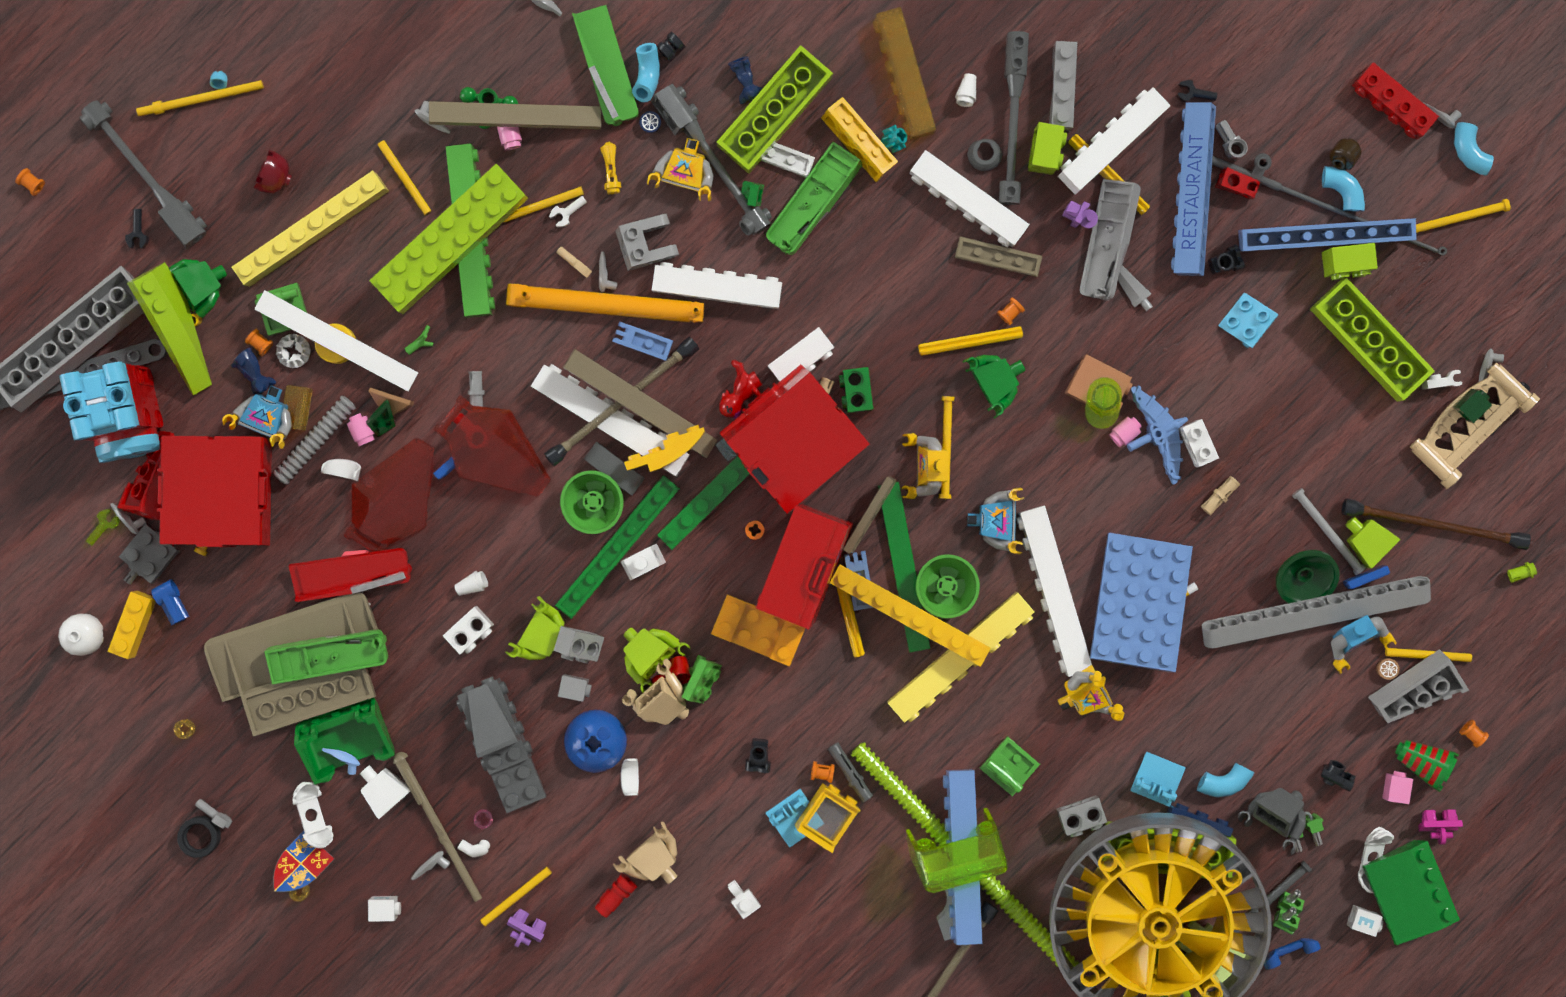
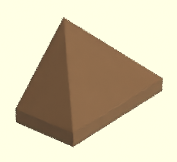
[369,388,414,416]

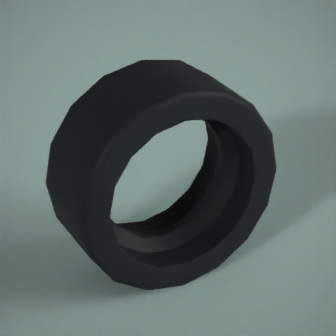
[177,816,221,858]

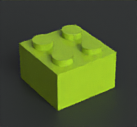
[1027,122,1067,175]
[1322,243,1378,281]

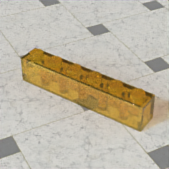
[873,7,936,140]

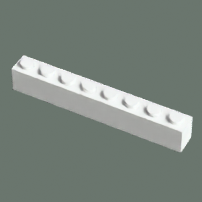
[531,364,690,476]
[1016,506,1092,677]

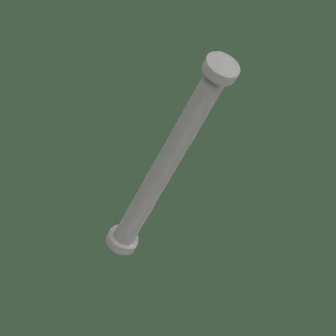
[1292,488,1366,575]

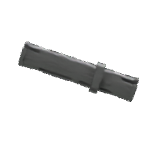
[827,742,873,802]

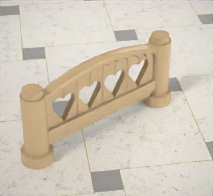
[1410,362,1540,489]

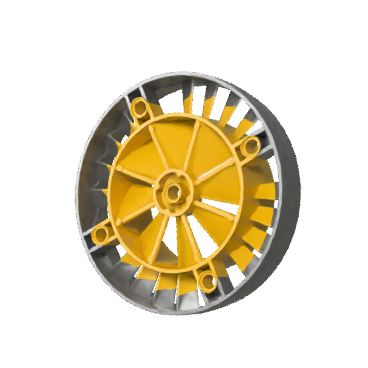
[1049,813,1272,997]

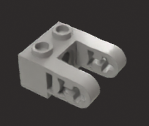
[615,214,679,271]

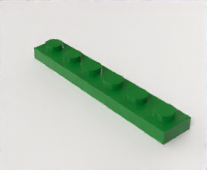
[657,456,750,550]

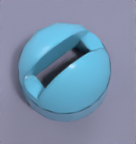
[210,71,228,89]

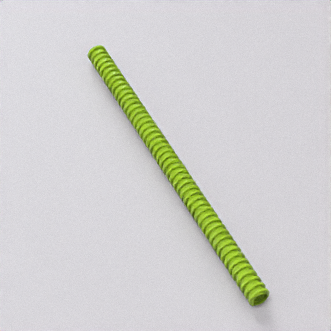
[851,742,1080,967]

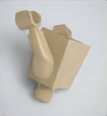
[622,659,689,725]
[613,822,677,884]

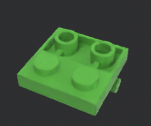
[255,283,307,336]
[682,655,722,703]
[980,736,1040,797]

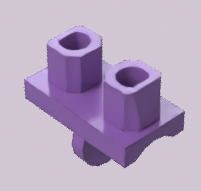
[1062,201,1098,229]
[507,909,546,947]

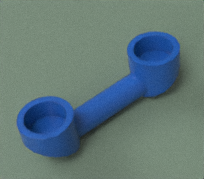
[1264,938,1321,970]

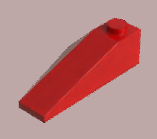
[117,431,174,520]

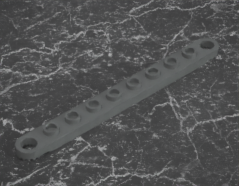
[0,339,167,410]

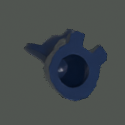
[728,56,763,104]
[231,347,276,394]

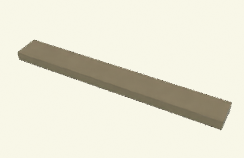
[429,101,601,129]
[563,349,717,458]

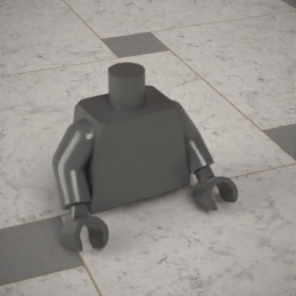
[1238,788,1306,855]

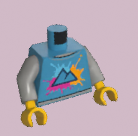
[222,386,292,449]
[967,488,1024,554]
[1331,615,1397,674]

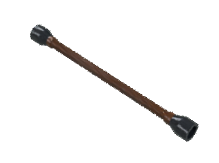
[1341,498,1531,550]

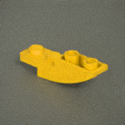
[624,425,705,472]

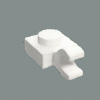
[1421,370,1462,390]
[728,880,761,919]

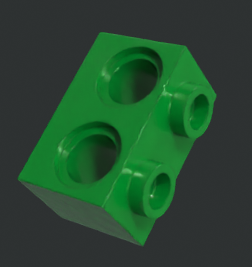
[839,367,873,413]

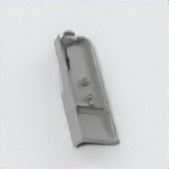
[1080,179,1141,301]

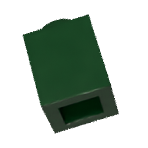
[1453,388,1492,423]

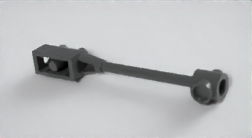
[999,31,1029,205]
[651,84,772,236]
[79,100,207,250]

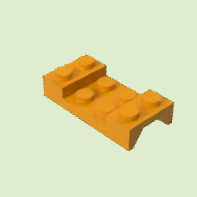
[711,594,805,666]

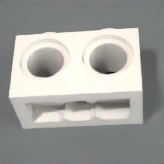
[1179,419,1219,467]
[443,606,494,654]

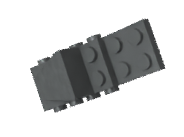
[456,676,547,813]

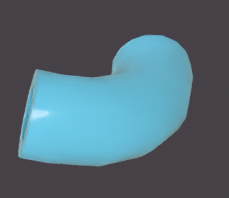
[632,43,660,102]
[1454,122,1494,176]
[1322,166,1365,211]
[1197,763,1254,798]

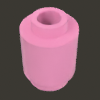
[497,126,522,151]
[347,413,375,446]
[1109,417,1142,447]

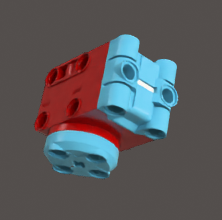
[59,362,163,463]

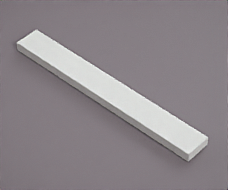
[255,290,418,392]

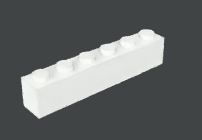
[1058,87,1170,195]
[909,150,1030,248]
[652,262,782,309]

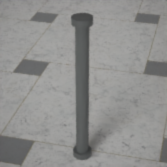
[1234,860,1312,933]

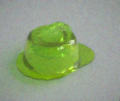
[1085,377,1122,429]

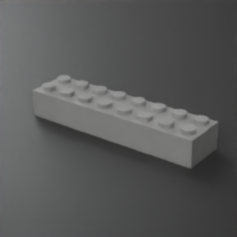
[0,266,144,412]

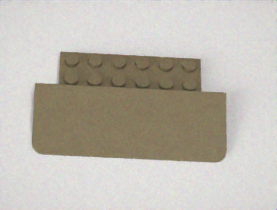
[204,592,378,736]

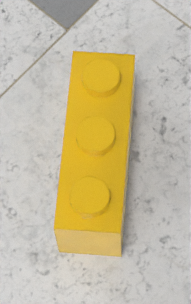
[108,591,156,659]

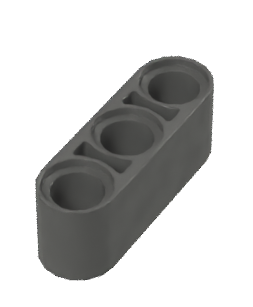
[584,441,645,496]

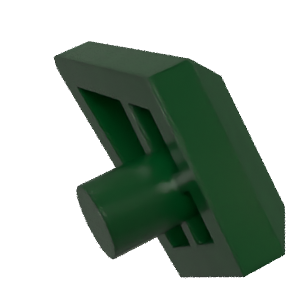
[366,399,396,437]

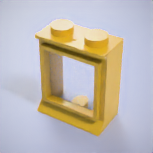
[794,783,860,853]

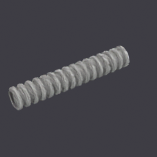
[273,396,356,484]

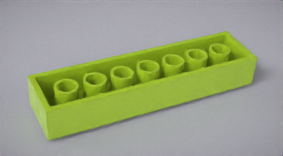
[369,164,529,314]

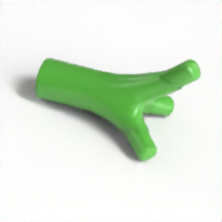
[404,325,433,355]

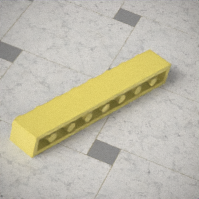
[232,170,389,287]
[887,592,1034,723]

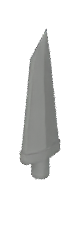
[1111,261,1153,312]

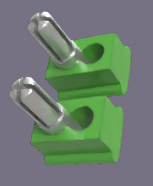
[1288,812,1324,853]
[1272,889,1304,935]

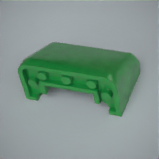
[294,697,395,785]

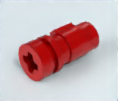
[595,873,637,918]

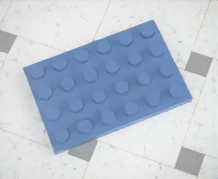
[1090,533,1193,673]

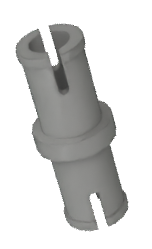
[468,371,485,414]

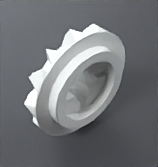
[276,334,310,368]

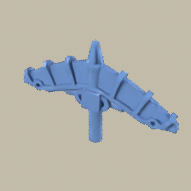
[1127,385,1188,485]

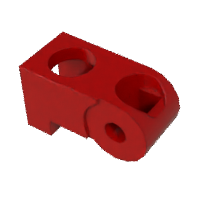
[1215,167,1260,199]

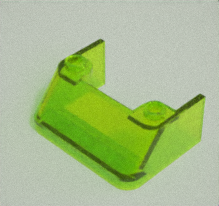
[906,808,1008,893]

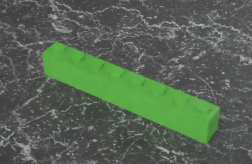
[446,144,495,318]

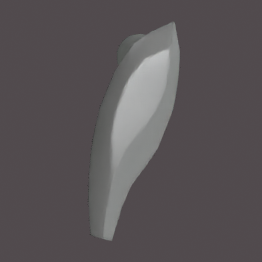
[531,0,562,16]
[415,101,450,133]
[1423,102,1461,128]
[599,251,617,292]
[1479,349,1504,382]
[110,503,147,534]
[411,851,450,880]

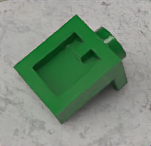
[741,181,764,207]

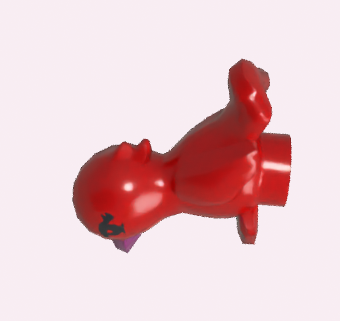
[719,360,762,419]

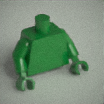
[963,355,1026,419]

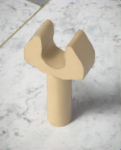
[557,247,592,278]

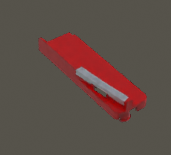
[288,548,412,602]

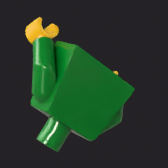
[169,259,227,326]

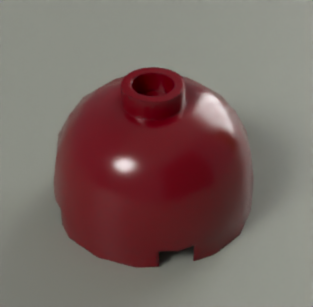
[253,150,292,194]

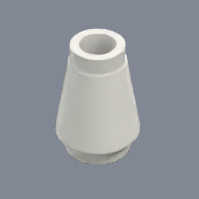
[955,73,977,107]
[455,571,488,596]

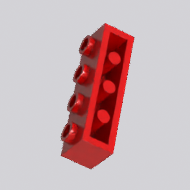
[1352,62,1439,139]

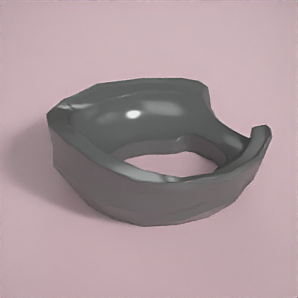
[967,139,1003,171]

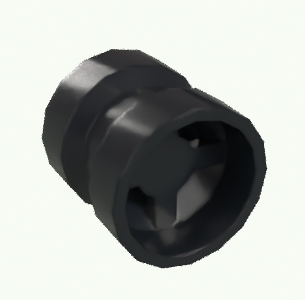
[656,32,686,62]

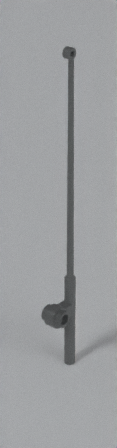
[1212,153,1447,255]

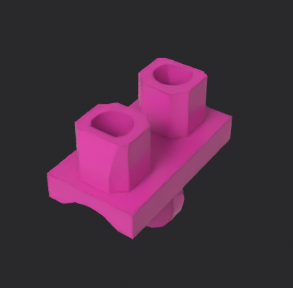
[1418,810,1463,845]

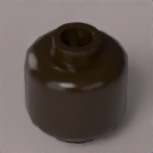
[1329,138,1362,170]

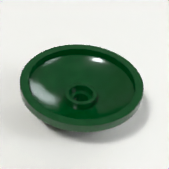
[1276,550,1340,603]

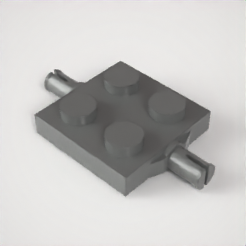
[119,524,180,585]

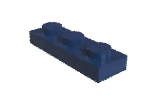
[1167,803,1233,837]

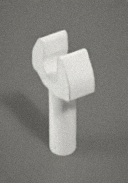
[549,196,587,228]

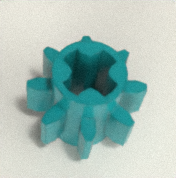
[881,125,907,153]

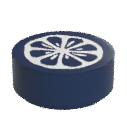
[640,111,661,134]

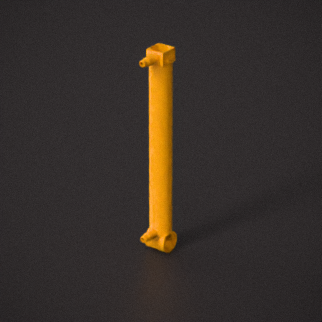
[506,284,704,323]

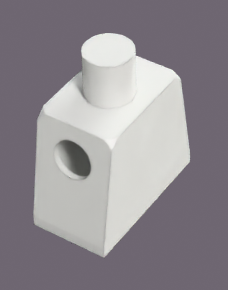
[621,544,666,580]
[360,765,410,819]

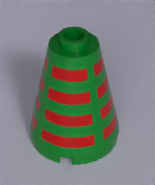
[1395,740,1459,792]

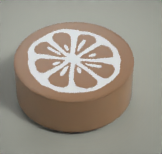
[1376,658,1399,680]

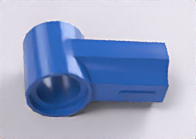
[151,579,190,625]

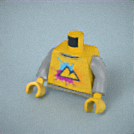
[647,138,713,201]
[902,433,948,499]
[1058,665,1125,721]

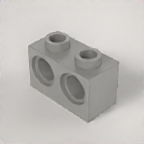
[554,626,604,663]
[1056,795,1107,837]

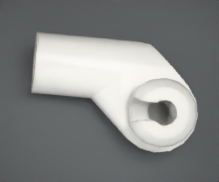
[457,840,490,857]

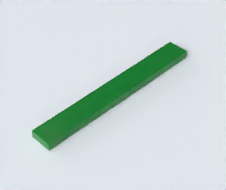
[555,475,680,619]
[878,482,930,653]

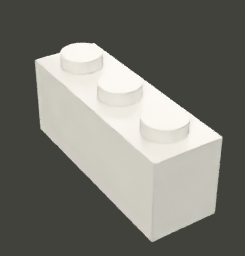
[768,327,834,382]

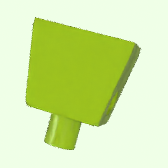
[1345,517,1400,569]

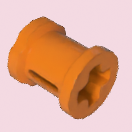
[15,168,45,196]
[997,297,1025,325]
[245,328,273,357]
[745,521,764,540]
[1459,720,1489,748]
[810,761,835,783]

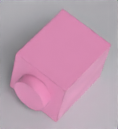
[1382,771,1413,804]

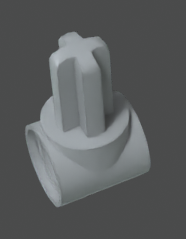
[1216,120,1248,161]

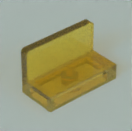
[284,385,313,431]

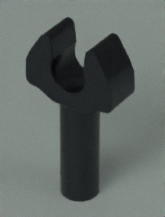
[1176,80,1218,103]
[125,209,149,249]

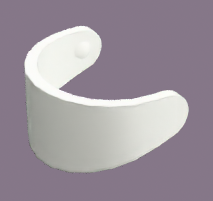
[321,459,361,481]
[621,759,639,796]

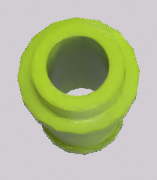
[1507,562,1537,583]

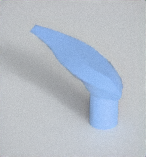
[322,748,360,775]

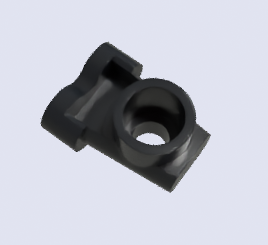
[1208,244,1245,274]
[745,738,771,773]
[1320,760,1356,792]

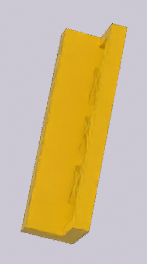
[821,97,898,182]

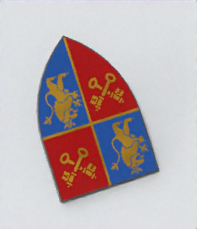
[273,830,335,892]

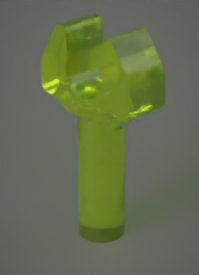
[86,509,119,546]

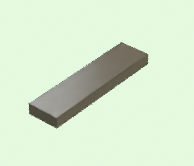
[955,237,1042,277]
[843,476,896,553]

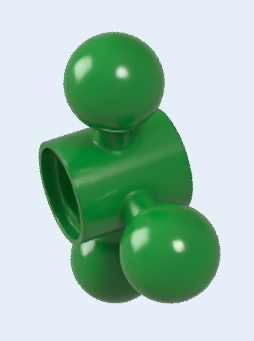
[460,87,518,129]

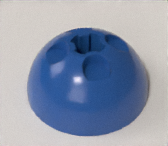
[564,710,627,773]

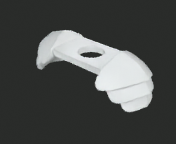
[293,782,333,848]
[1358,827,1394,894]

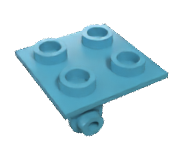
[1218,292,1278,348]
[1130,752,1186,807]
[766,789,824,848]

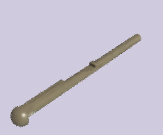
[393,752,482,902]

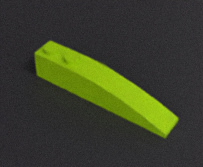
[127,262,212,395]

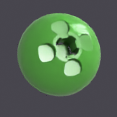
[560,471,624,534]
[916,555,980,618]

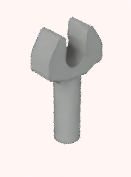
[195,799,232,828]

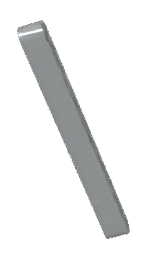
[1202,576,1431,648]

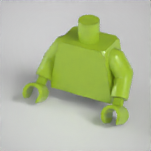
[505,596,565,660]
[623,628,690,693]

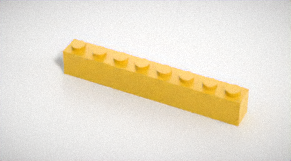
[830,564,991,667]

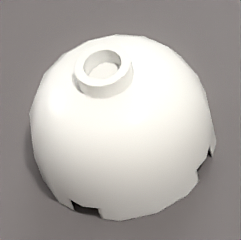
[58,614,104,656]

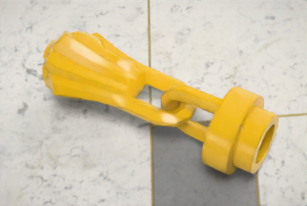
[600,142,621,194]

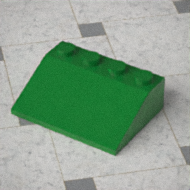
[1363,840,1460,945]

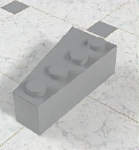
[1368,649,1469,723]

